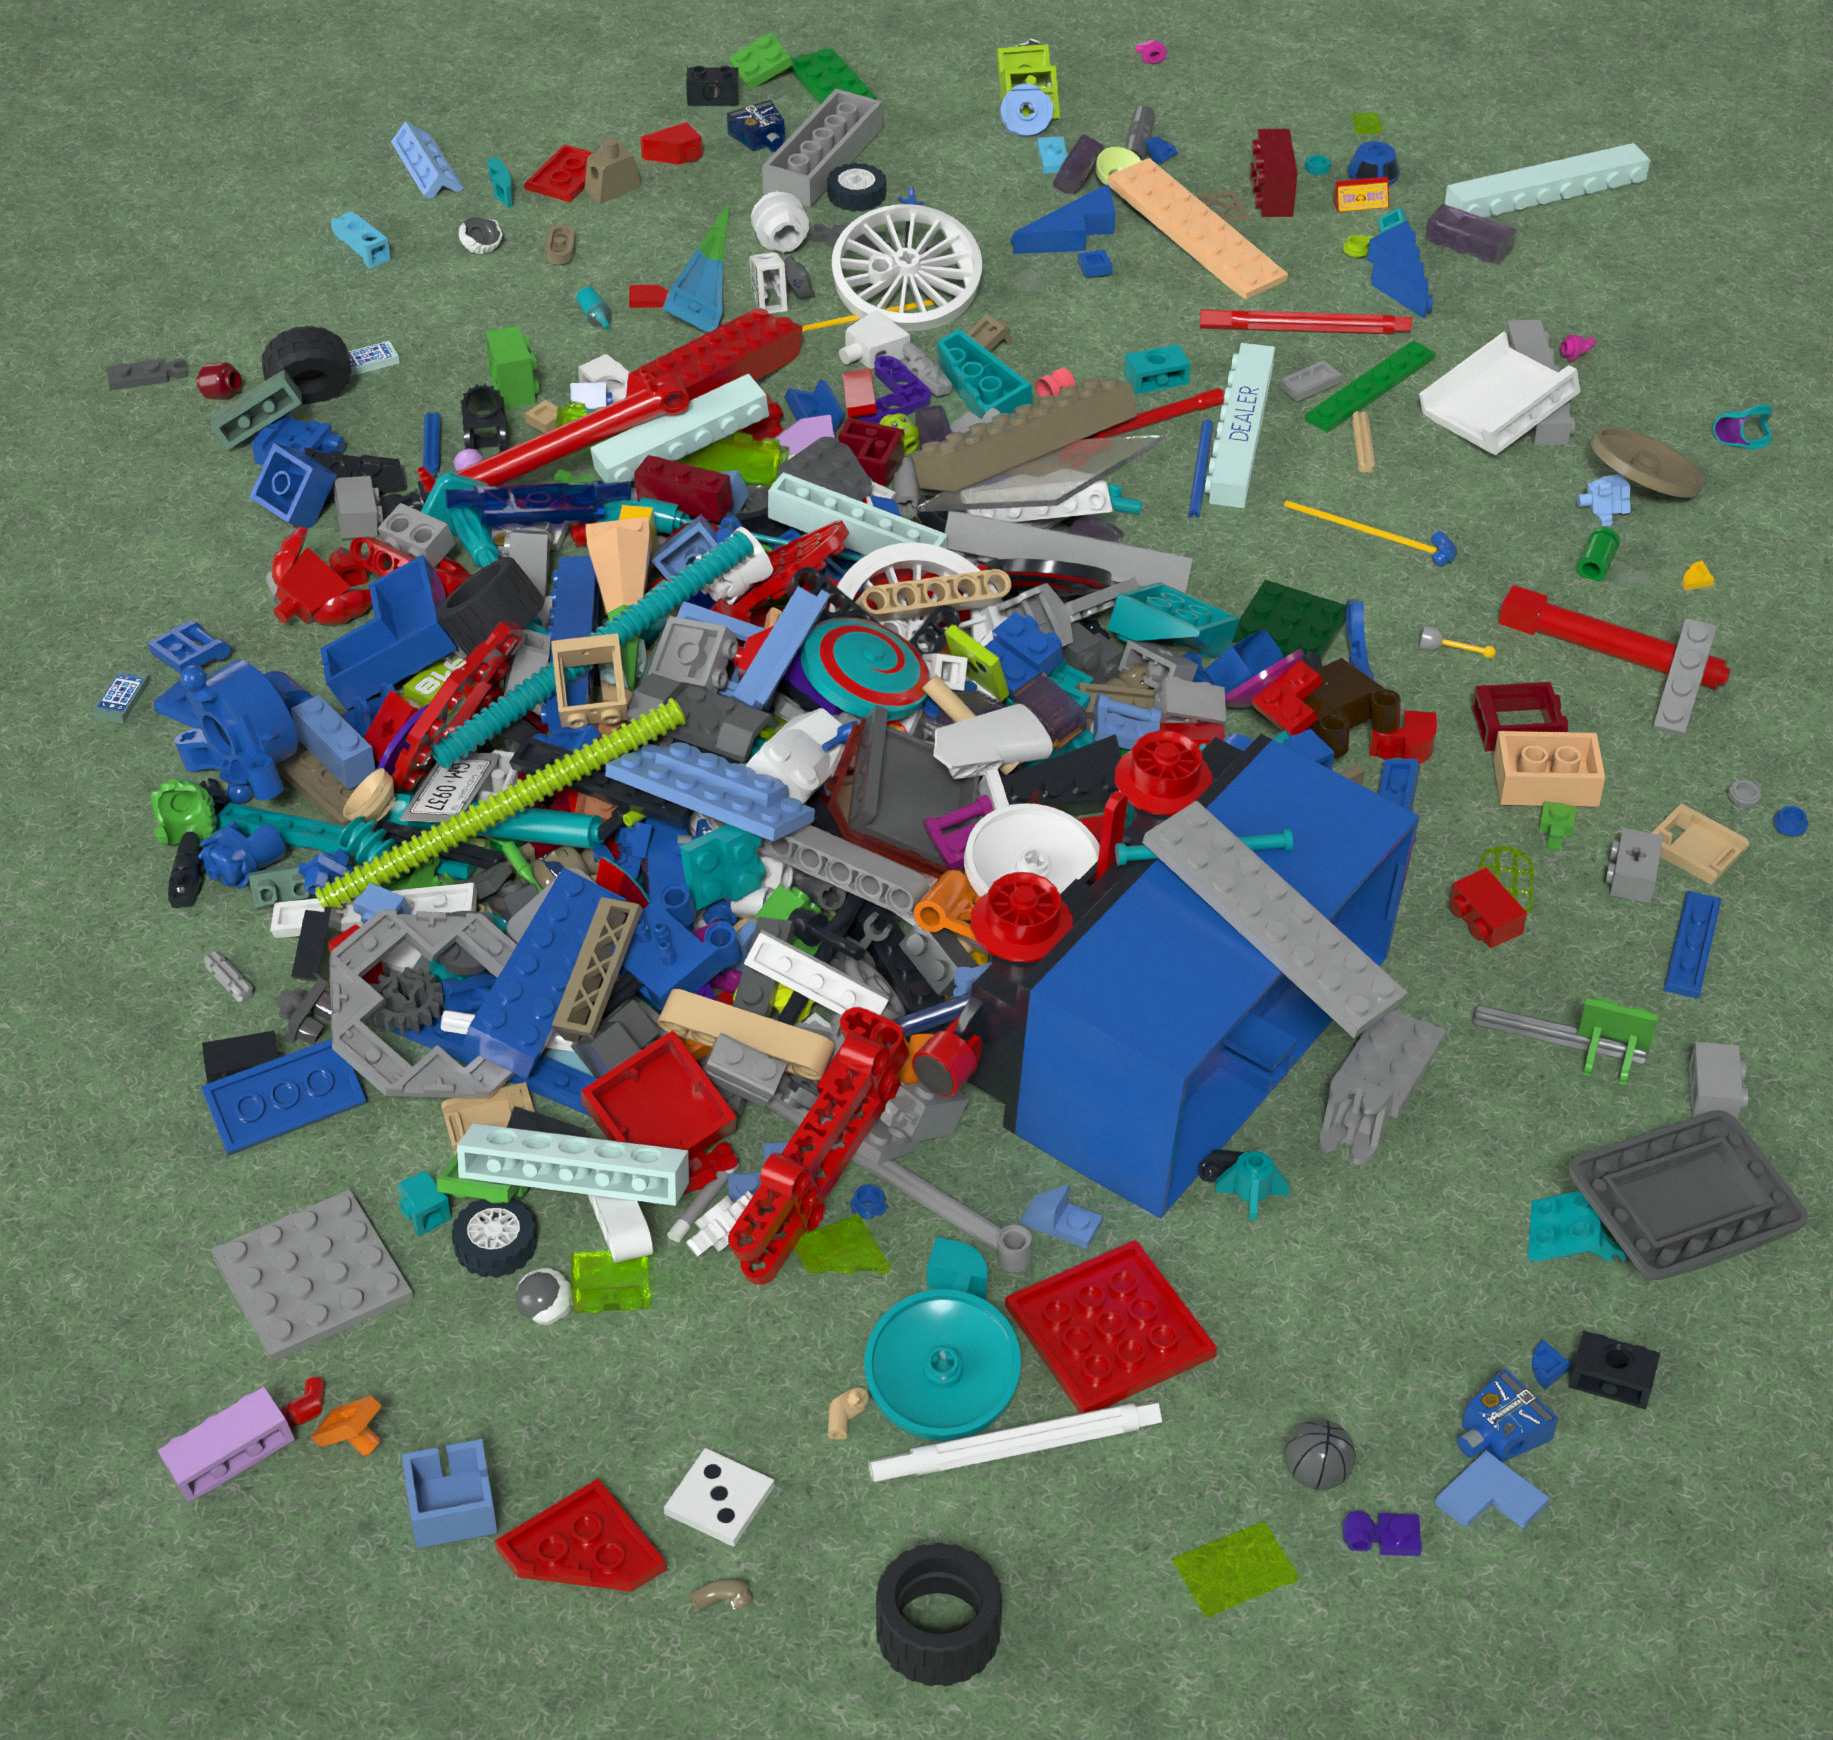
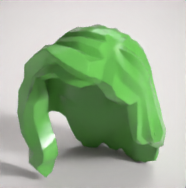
[150,778,217,846]

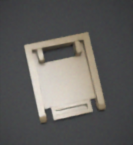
[1651,803,1749,885]
[441,1082,534,1156]

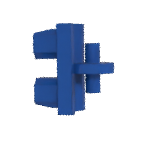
[298,849,354,895]
[441,972,497,1014]

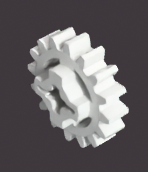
[685,1191,753,1256]

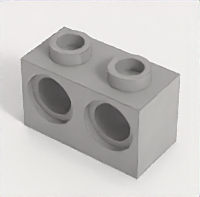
[378,503,455,567]

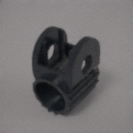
[461,383,508,452]

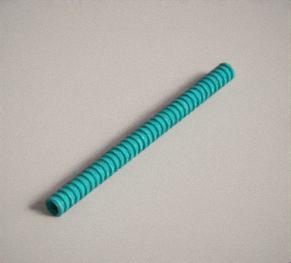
[430,531,754,770]

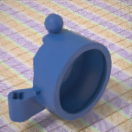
[174,659,298,805]

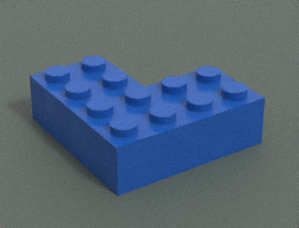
[320,555,457,710]

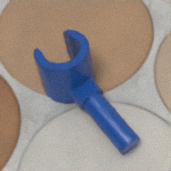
[822,721,858,751]

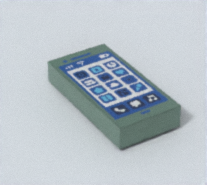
[92,669,150,724]

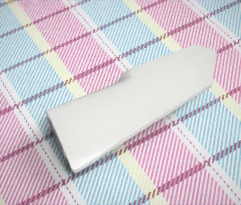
[933,704,1052,779]

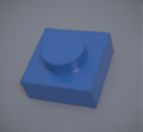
[1078,250,1112,278]

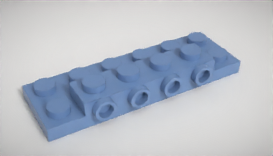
[605,742,815,842]

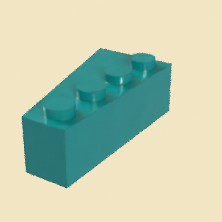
[937,329,1033,419]

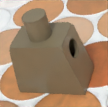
[585,137,641,205]

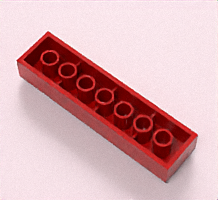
[626,308,803,401]

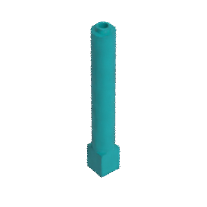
[382,792,605,849]

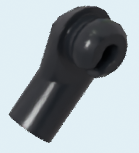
[1198,1149,1245,1182]

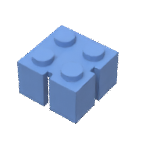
[402,1439,497,1549]

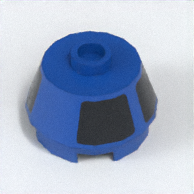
[1348,141,1400,185]

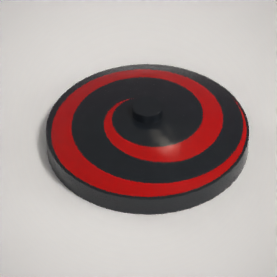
[986,559,1112,596]

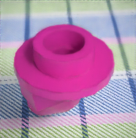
[1135,39,1167,64]
[1560,334,1596,362]

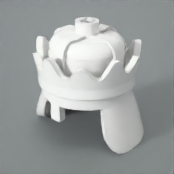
[696,527,773,604]

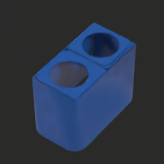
[1205,630,1283,695]

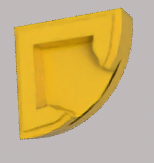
[1682,561,1715,590]

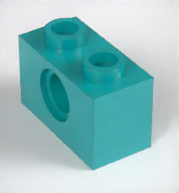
[1124,344,1191,395]

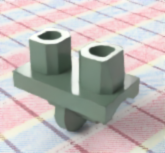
[248,864,316,908]

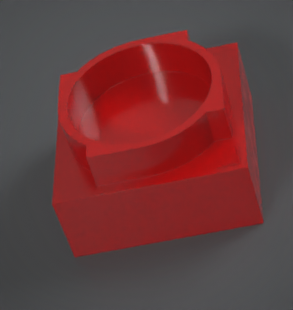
[581,1030,737,1161]

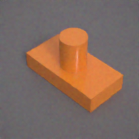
[310,1395,382,1456]

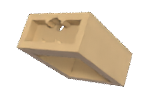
[551,633,628,729]

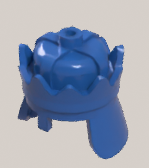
[198,821,285,889]

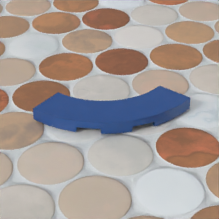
[1346,599,1374,680]

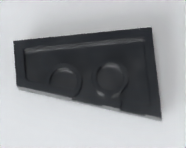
[304,447,405,505]

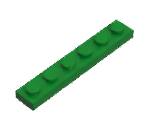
[1305,340,1435,433]

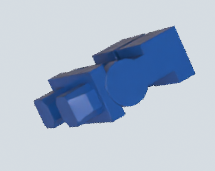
[252,412,345,465]

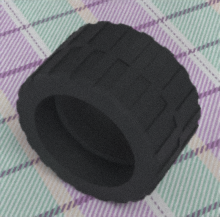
[436,557,545,657]
[876,1543,1002,1687]

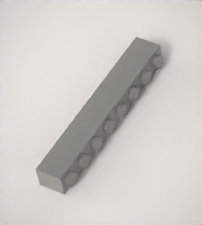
[944,510,1193,593]

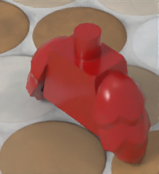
[272,526,372,626]

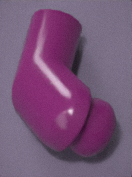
[709,969,743,993]

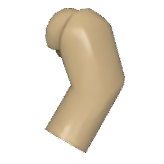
[828,1387,869,1439]

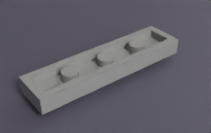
[1653,618,1717,738]

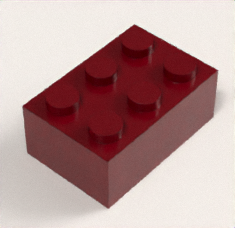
[1249,129,1298,217]

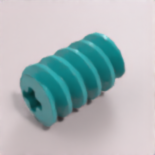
[338,816,406,889]

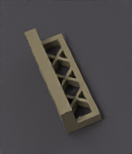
[552,897,643,1043]

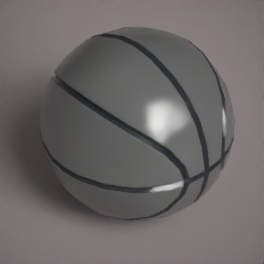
[1285,1419,1356,1490]

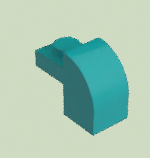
[927,1237,988,1300]

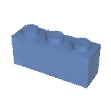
[291,695,375,790]

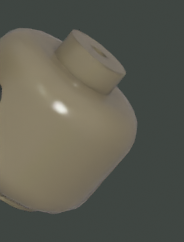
[1118,663,1151,689]

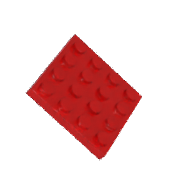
[1005,1240,1217,1414]

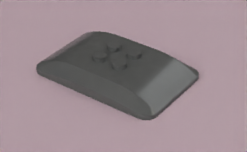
[1568,1110,1808,1280]

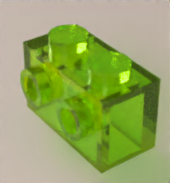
[571,1251,651,1314]

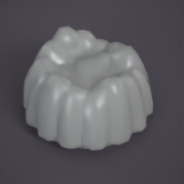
[1728,780,1761,809]

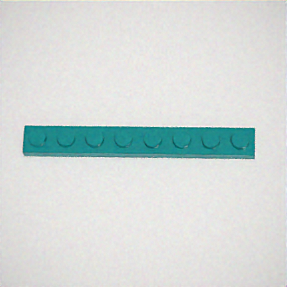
[216,803,477,880]

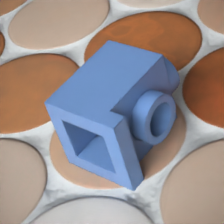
[353,883,412,924]

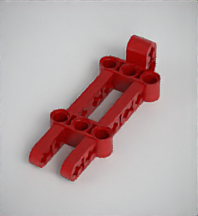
[728,1007,909,1285]

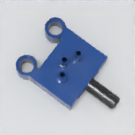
[593,882,742,1019]

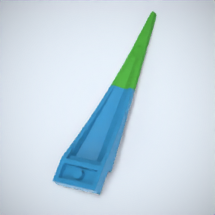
[662,205,729,332]

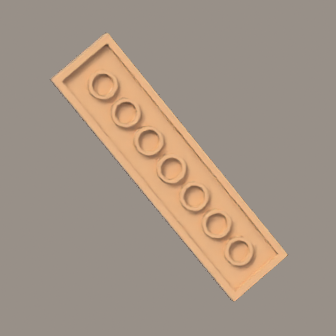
[1107,158,1288,299]

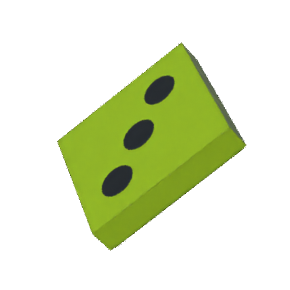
[944,624,1009,702]

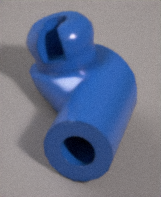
[1431,531,1457,567]

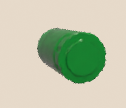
[1576,527,1620,582]

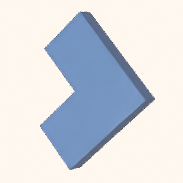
[1435,1450,1550,1529]

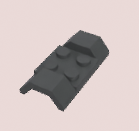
[626,673,777,763]

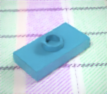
[1037,137,1070,173]

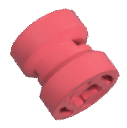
[1035,367,1076,397]

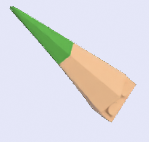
[586,517,652,692]

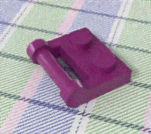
[923,794,994,871]

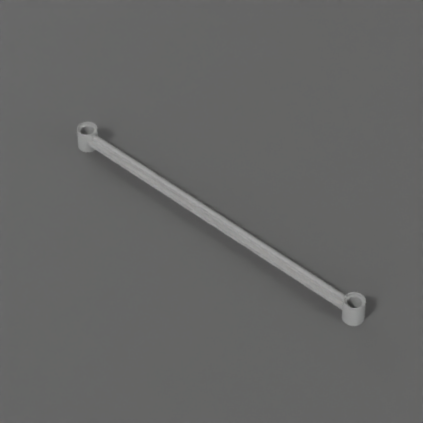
[632,998,1032,1272]

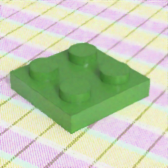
[728,32,793,89]

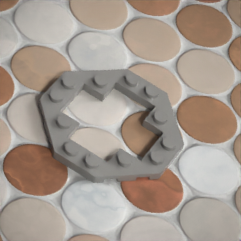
[330,910,517,1099]

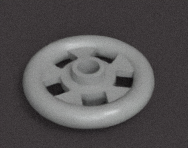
[844,958,906,1020]

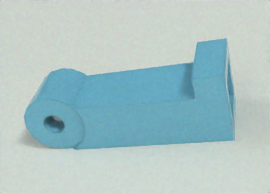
[331,211,391,269]

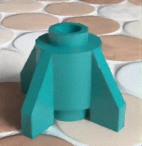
[1215,1151,1290,1220]

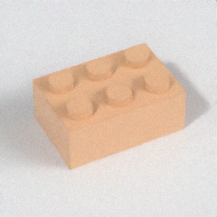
[1493,731,1605,807]

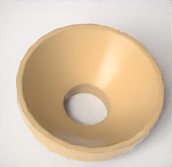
[343,768,396,822]

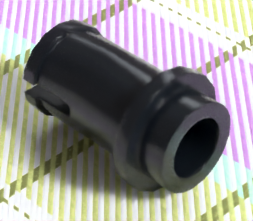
[199,778,230,815]

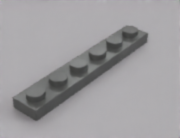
[713,917,795,1117]

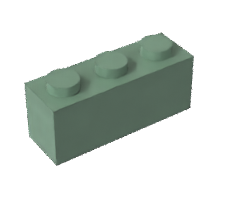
[211,369,302,450]

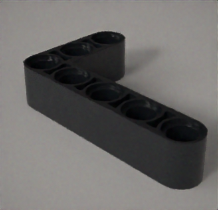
[786,567,960,657]

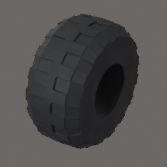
[261,326,352,405]

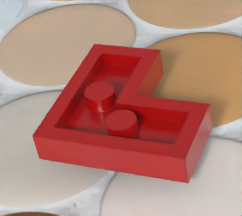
[1251,660,1323,737]

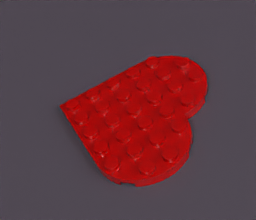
[703,520,850,618]

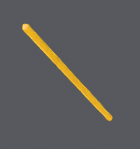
[802,299,935,332]
[1283,500,1438,553]

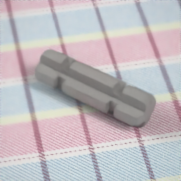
[204,951,254,1003]

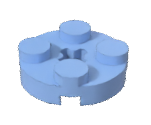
[1000,84,1053,137]

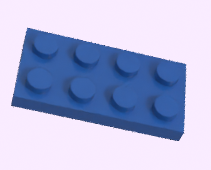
[201,1038,366,1156]

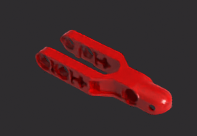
[349,536,472,598]

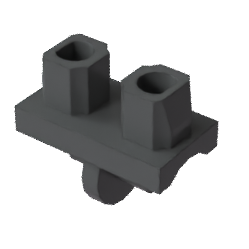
[276,977,331,1045]

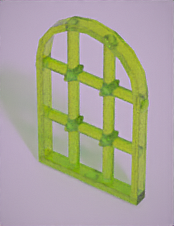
[1477,846,1535,913]

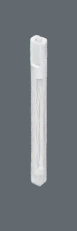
[868,1401,1162,1482]

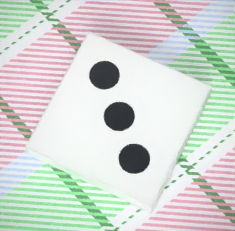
[664,1448,775,1547]

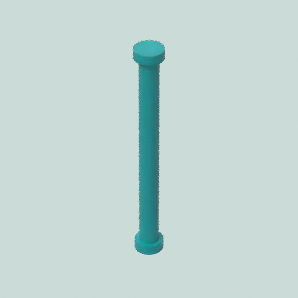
[1115,829,1293,866]

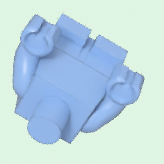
[1577,474,1630,526]

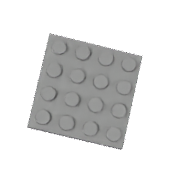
[210,1189,413,1363]

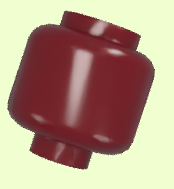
[196,362,242,400]

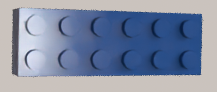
[462,867,626,1080]

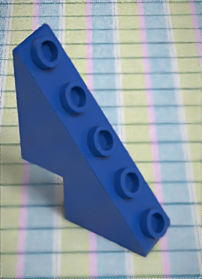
[1011,185,1116,254]
[1367,221,1433,318]

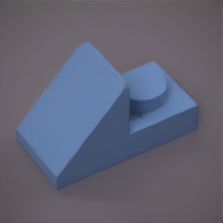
[1019,1185,1103,1249]

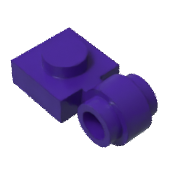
[1342,1511,1422,1556]

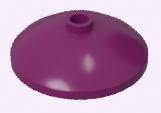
[1225,649,1304,708]

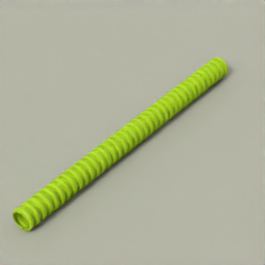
[315,698,686,910]

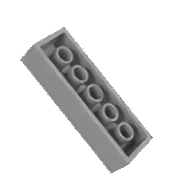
[762,89,882,207]

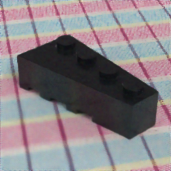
[1001,734,1122,815]

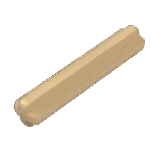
[1352,411,1375,473]

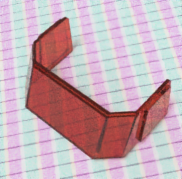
[825,717,1041,879]

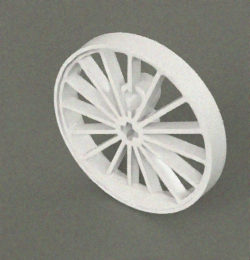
[832,204,982,331]

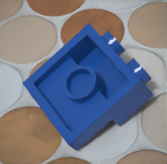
[984,612,1063,701]

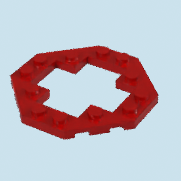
[391,622,525,793]

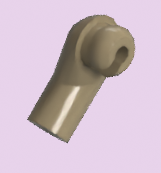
[689,1579,753,1612]

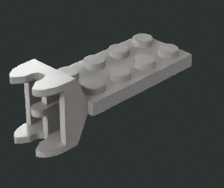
[996,577,1139,647]
[1318,1010,1447,1165]

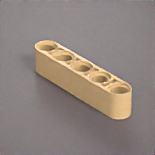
[855,569,1011,622]
[657,989,835,1081]

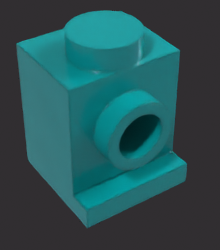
[397,1170,451,1237]

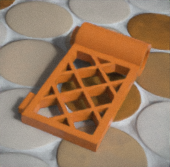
[914,870,980,941]

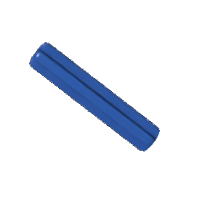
[423,412,441,474]

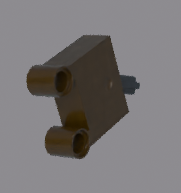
[1302,651,1401,757]

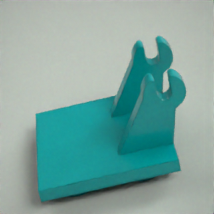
[1528,1191,1627,1262]

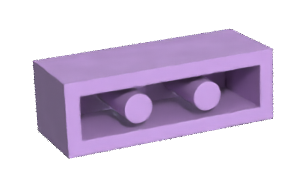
[157,1386,295,1502]

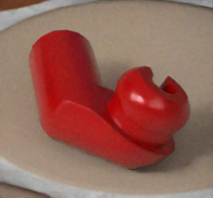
[281,1377,325,1427]

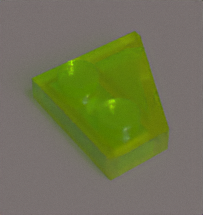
[793,1214,890,1274]

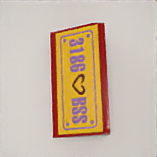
[1333,177,1389,212]

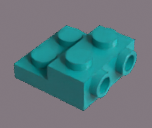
[680,824,766,911]

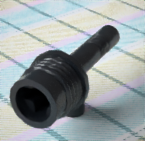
[788,907,865,961]

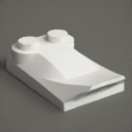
[745,708,847,805]

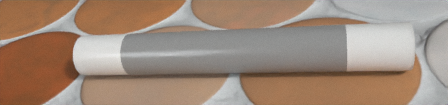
[667,1162,739,1243]

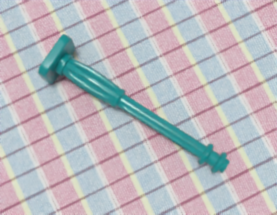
[421,472,548,635]

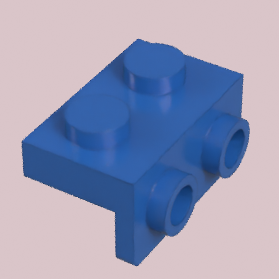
[784,380,844,434]

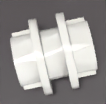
[751,190,809,254]

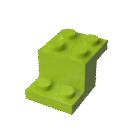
[996,44,1060,119]

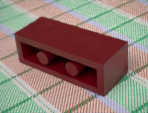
[634,455,733,522]

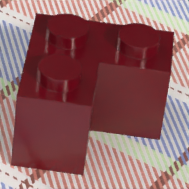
[838,418,904,488]

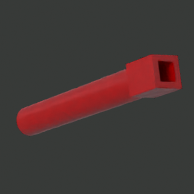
[1499,585,1731,690]

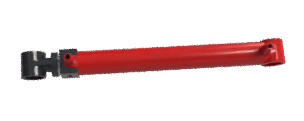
[378,369,690,523]

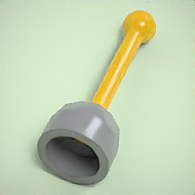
[1419,625,1496,658]

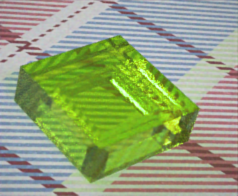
[1351,112,1383,135]

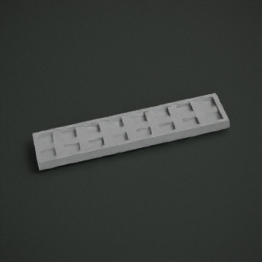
[1142,801,1408,1038]

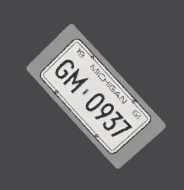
[400,752,500,822]

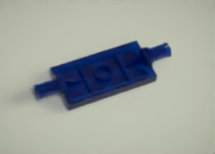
[445,480,631,527]

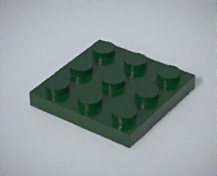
[1232,580,1346,661]

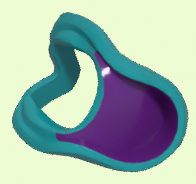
[1712,404,1772,450]

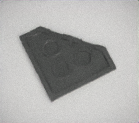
[777,436,872,501]

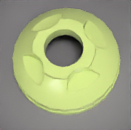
[1095,147,1141,188]

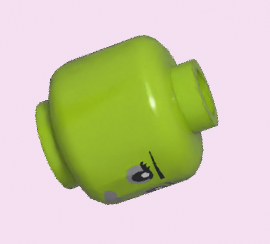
[879,413,920,456]

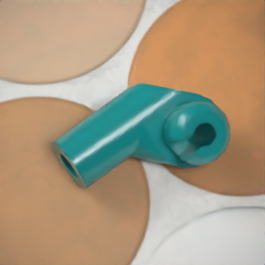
[1107,483,1143,515]

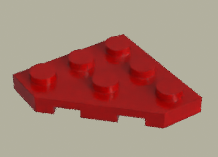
[495,1478,666,1592]

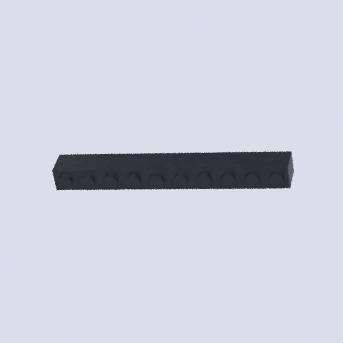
[806,791,955,1035]

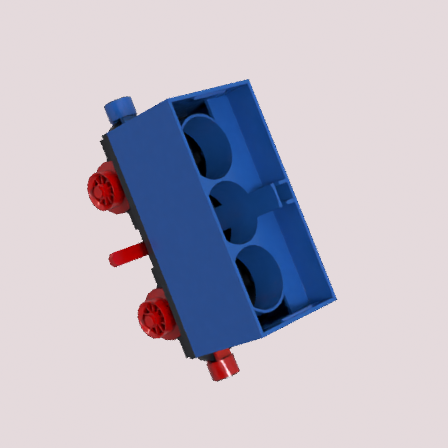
[912,730,1420,1219]

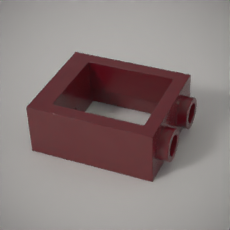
[1471,682,1568,752]

